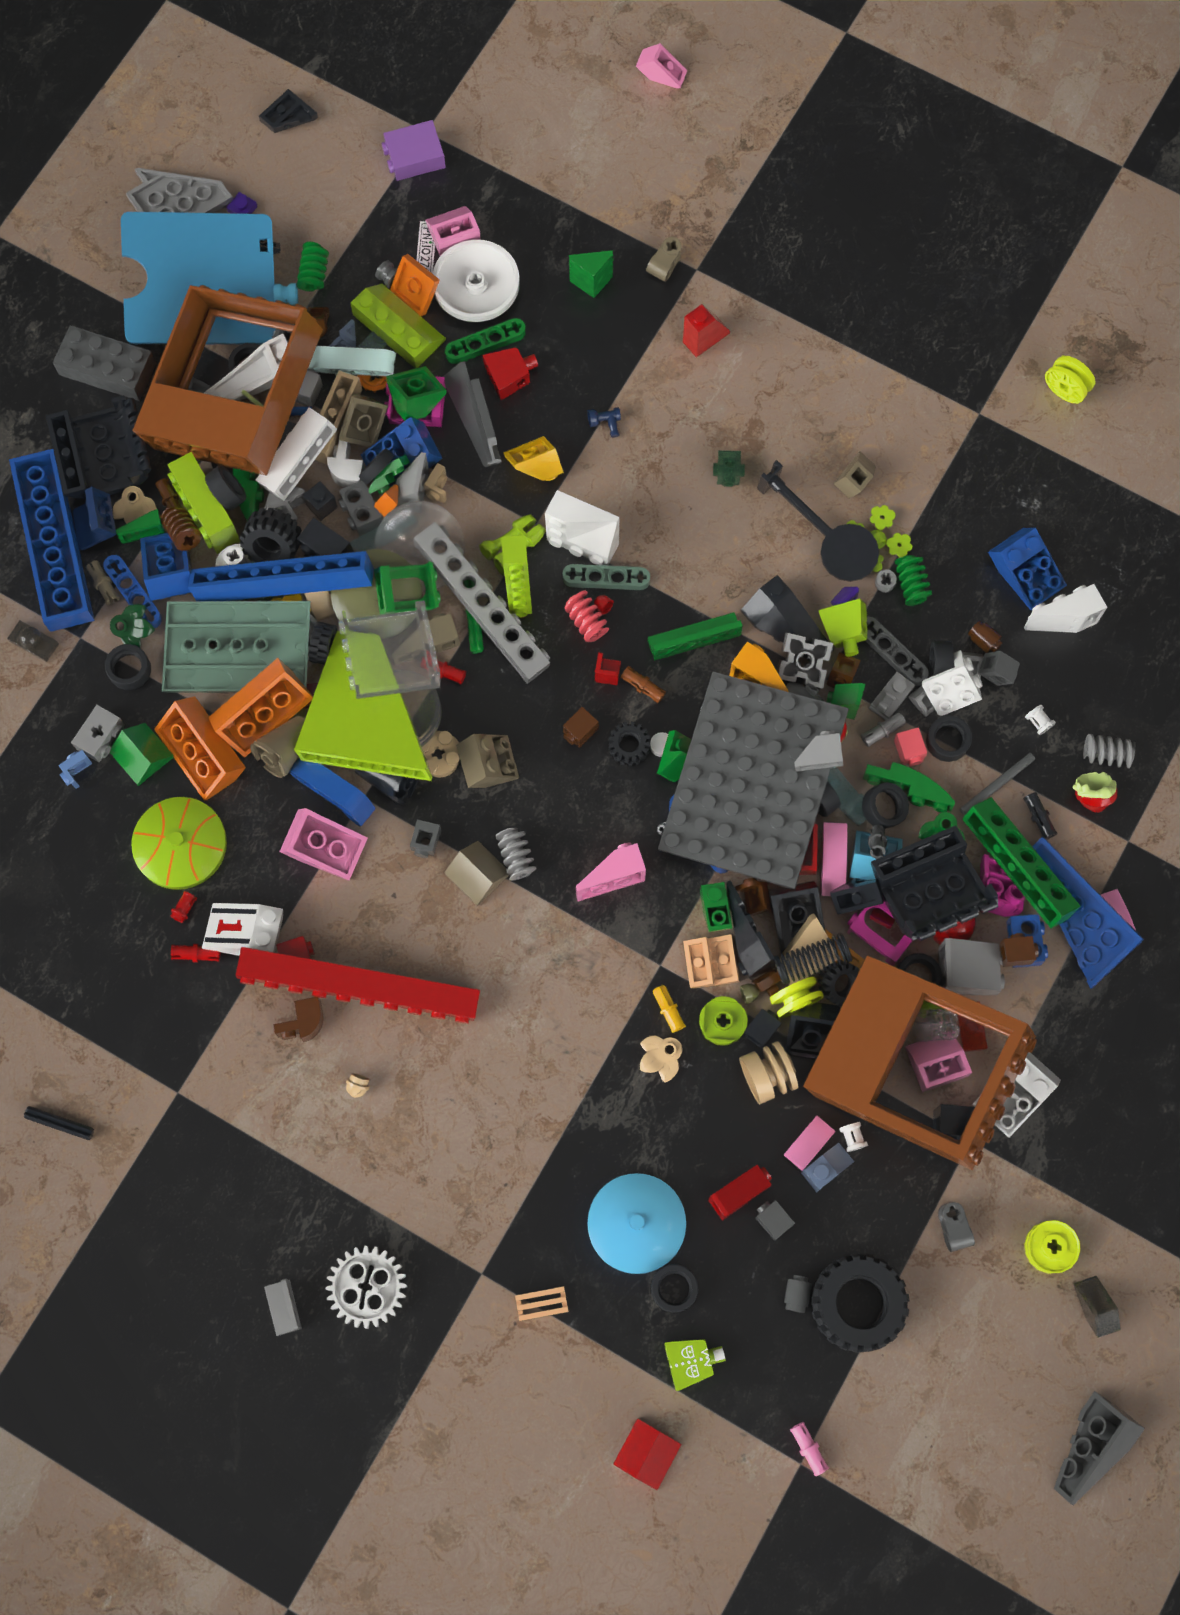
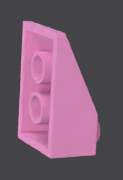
[280,808,368,880]
[576,842,646,901]

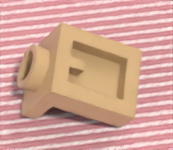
[424,463,447,503]

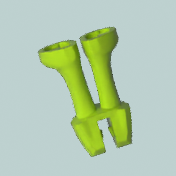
[479,514,546,576]

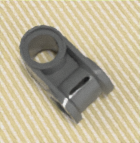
[938,1202,975,1252]

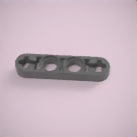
[865,617,929,686]

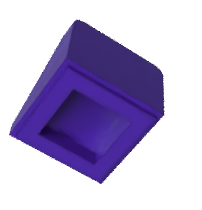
[831,587,859,606]

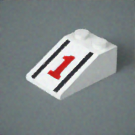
[202,903,283,956]

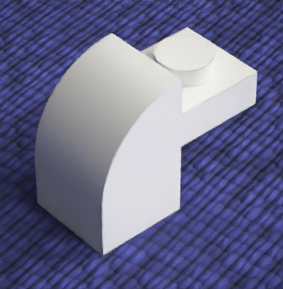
[327,440,364,488]

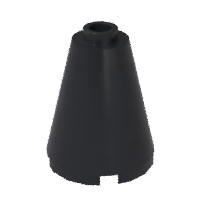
[355,769,419,804]

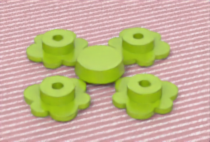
[847,505,912,573]

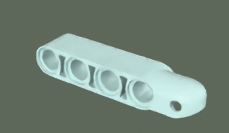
[308,346,396,376]

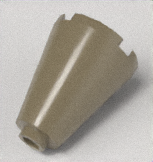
[250,715,306,778]

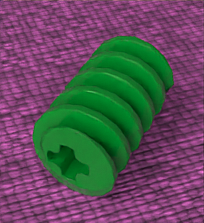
[296,241,329,292]
[894,555,932,606]

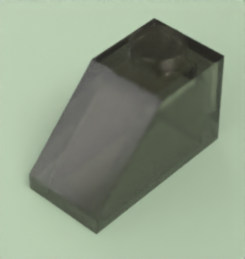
[1073,1276,1121,1338]

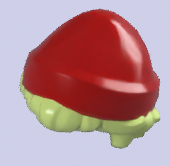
[1072,772,1117,813]

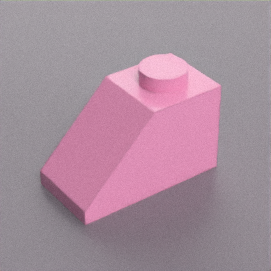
[636,44,687,89]

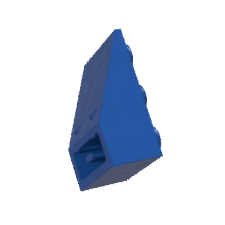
[360,417,443,487]
[988,528,1067,610]

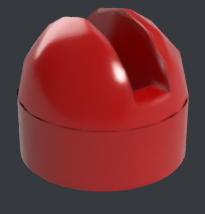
[594,595,614,615]

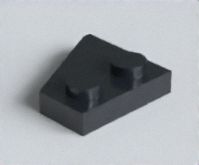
[259,89,318,133]

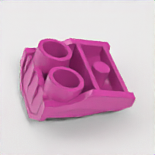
[980,854,1025,917]

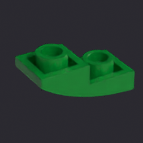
[368,455,410,495]

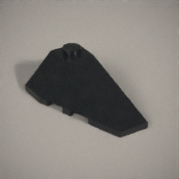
[741,575,834,660]
[726,880,776,980]

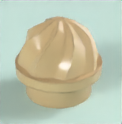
[346,1073,370,1098]

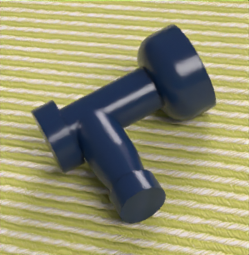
[587,407,621,438]

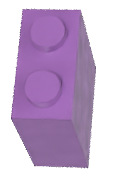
[381,120,446,181]

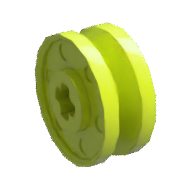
[1045,356,1096,404]
[769,976,824,1019]
[1024,1220,1081,1274]

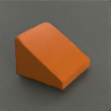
[374,484,399,517]

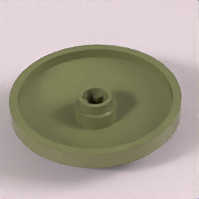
[331,549,423,641]

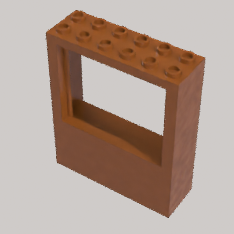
[133,285,323,476]
[803,955,1037,1170]

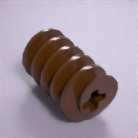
[161,507,202,551]

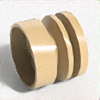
[739,1041,798,1105]

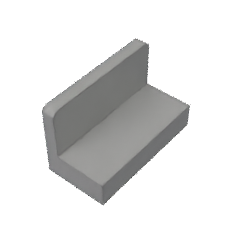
[264,1279,302,1336]

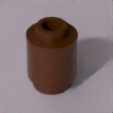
[968,620,1003,653]

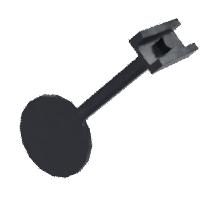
[757,460,879,582]

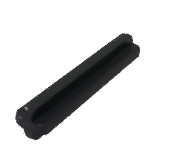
[24,1106,94,1140]

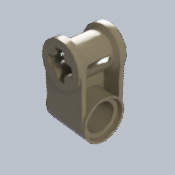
[646,237,681,282]

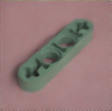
[562,564,650,590]

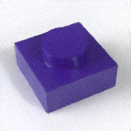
[226,192,258,214]

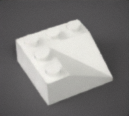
[545,490,619,566]

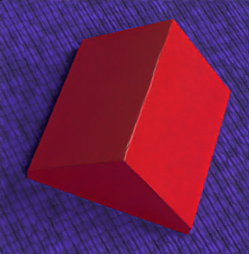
[613,1418,682,1490]

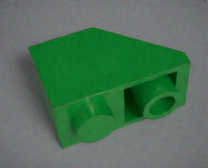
[700,882,733,932]

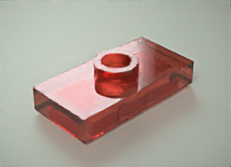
[956,1001,988,1053]

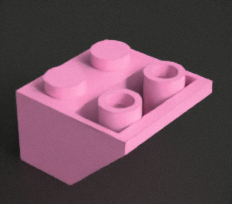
[425,206,480,256]
[905,1031,972,1092]

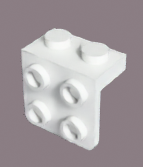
[922,650,983,716]

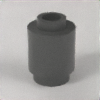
[784,1275,813,1313]

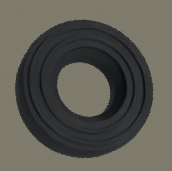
[359,448,394,484]

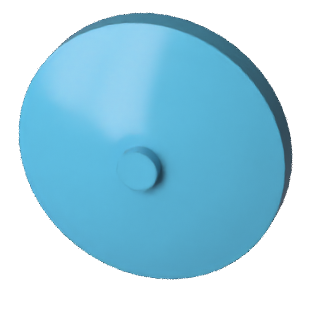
[588,1173,686,1274]

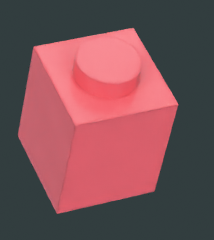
[894,727,927,766]

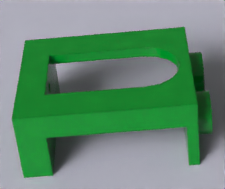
[374,562,441,615]

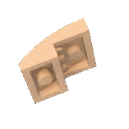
[683,934,740,988]

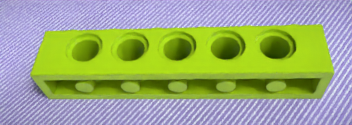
[501,535,532,617]

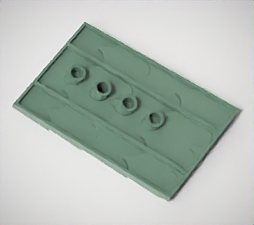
[162,601,311,693]

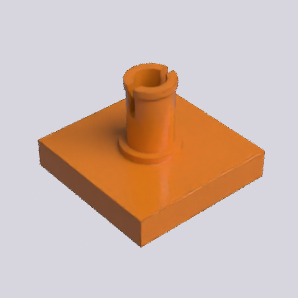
[390,254,440,317]

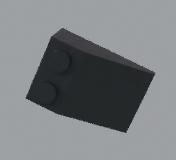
[768,881,826,954]

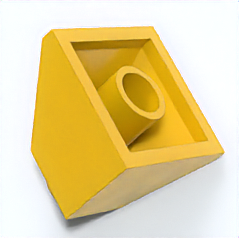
[503,436,563,481]

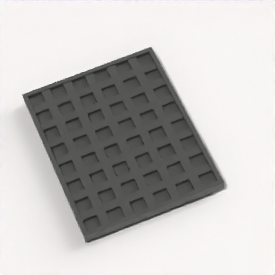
[658,672,849,890]

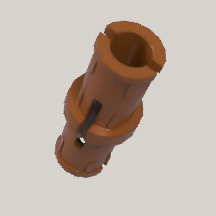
[620,666,666,703]

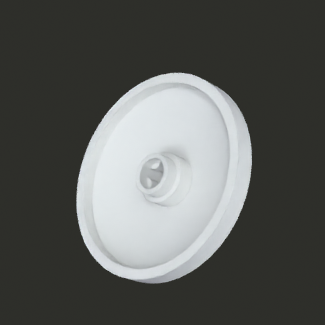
[433,240,519,322]

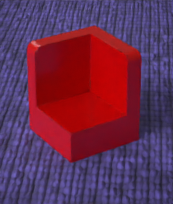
[595,652,621,685]

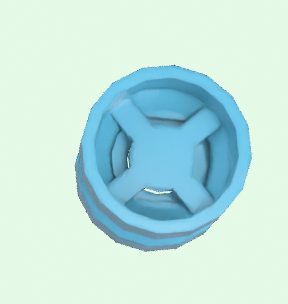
[274,283,298,306]

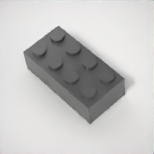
[53,325,156,401]

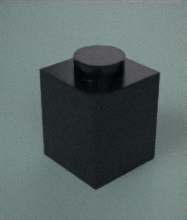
[303,481,338,521]
[743,1009,781,1050]

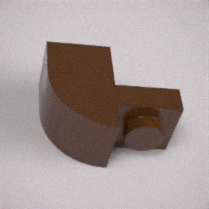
[273,997,324,1042]

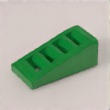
[116,509,166,544]

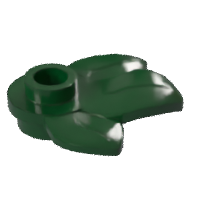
[110,604,155,648]

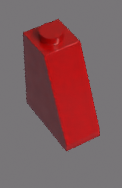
[683,304,730,358]
[708,1164,772,1221]

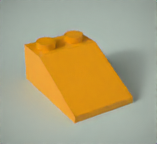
[729,642,789,692]

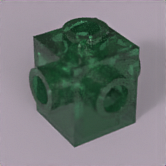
[713,450,745,487]

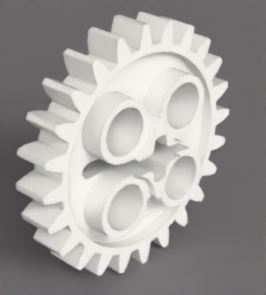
[326,1246,407,1329]

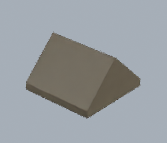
[445,841,509,906]

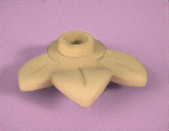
[113,486,157,524]
[640,1036,683,1082]

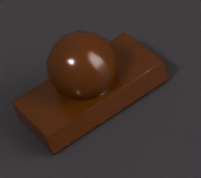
[307,307,330,338]

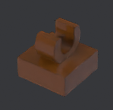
[752,969,781,997]

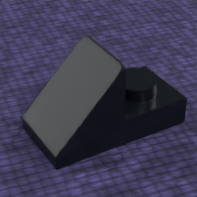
[830,878,884,915]

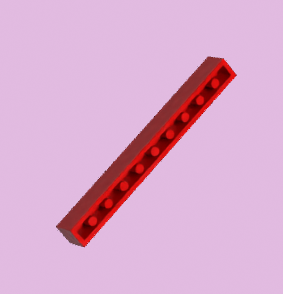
[236,947,480,1024]

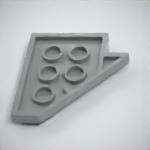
[126,168,233,213]

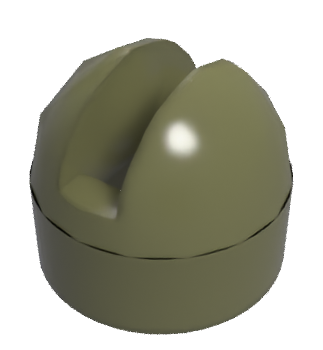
[740,983,759,1004]

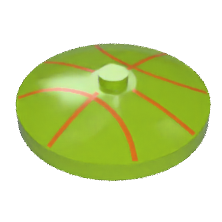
[132,797,227,890]

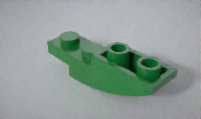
[233,468,264,522]
[863,762,955,813]

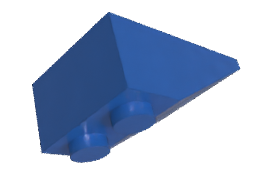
[140,533,192,601]

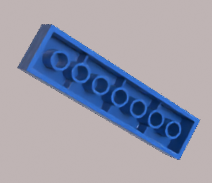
[9,449,95,632]

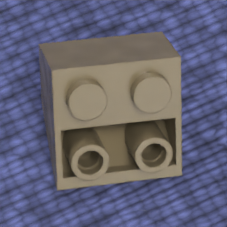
[456,734,519,788]

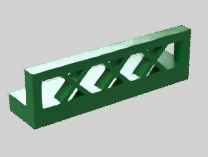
[648,612,743,661]

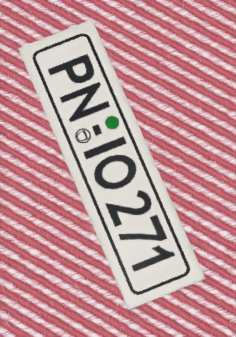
[416,221,435,274]

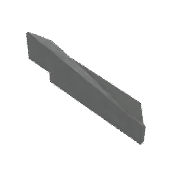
[443,361,501,467]

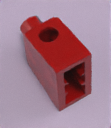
[483,348,538,400]

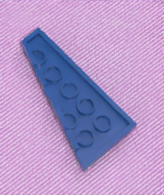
[1032,837,1144,989]

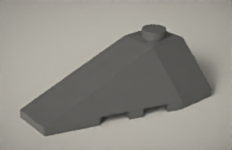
[1054,1391,1145,1505]

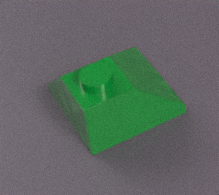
[386,366,446,421]

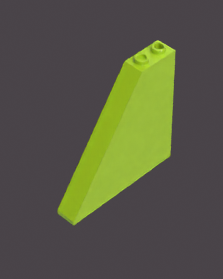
[294,630,432,781]

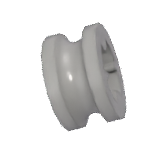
[875,570,897,593]

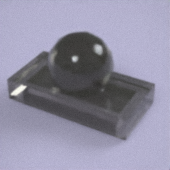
[7,620,59,663]

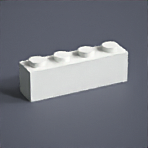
[256,408,337,501]

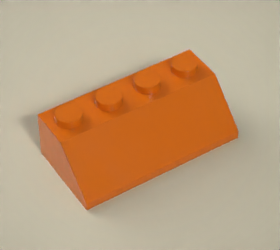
[209,658,313,758]
[154,696,246,801]

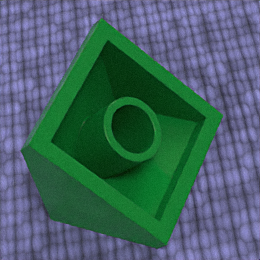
[569,250,613,298]
[110,723,174,786]

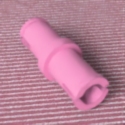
[790,1422,829,1476]

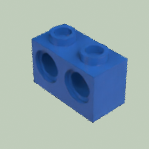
[1006,914,1048,968]

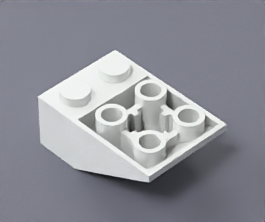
[1024,584,1107,633]
[972,1052,1061,1138]

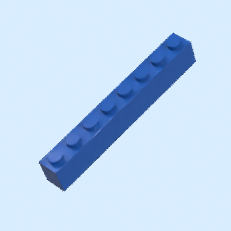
[188,551,374,601]

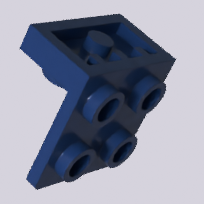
[73,487,116,550]

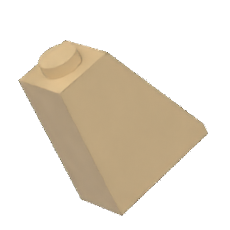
[776,913,840,985]

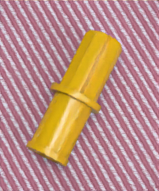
[653,985,686,1033]

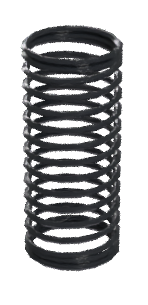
[774,933,852,985]

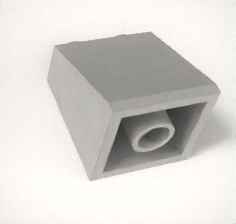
[938,938,1005,995]

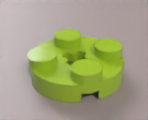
[699,996,748,1045]

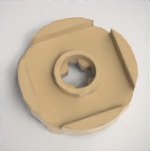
[419,731,461,778]

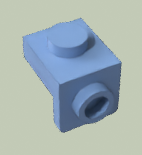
[58,750,92,789]

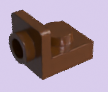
[827,652,861,688]

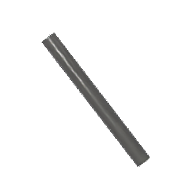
[959,753,1035,816]

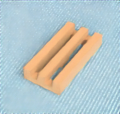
[515,1287,568,1321]

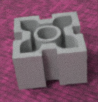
[777,633,833,688]

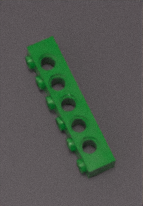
[962,797,1081,929]

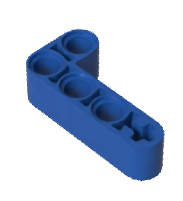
[289,758,376,827]

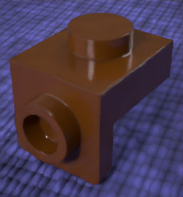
[735,878,772,916]

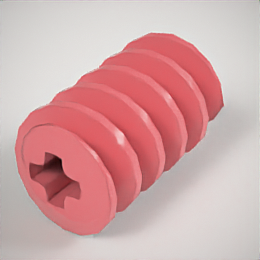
[565,590,609,642]

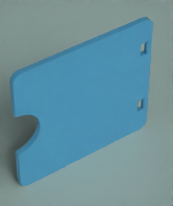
[121,212,275,345]

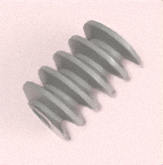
[1083,734,1135,769]
[496,828,537,880]

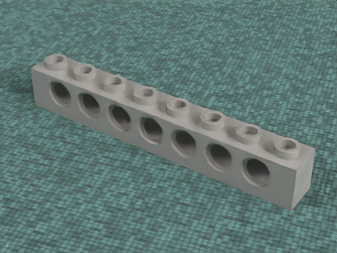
[413,522,550,684]

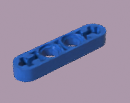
[103,555,162,628]

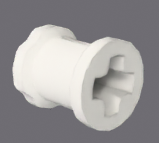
[1025,705,1056,735]
[840,1122,868,1152]

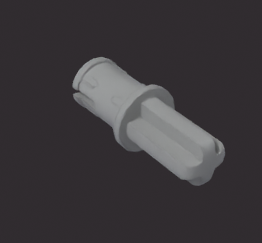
[861,713,906,747]

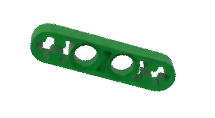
[445,318,526,364]

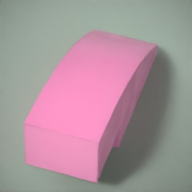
[820,822,847,896]

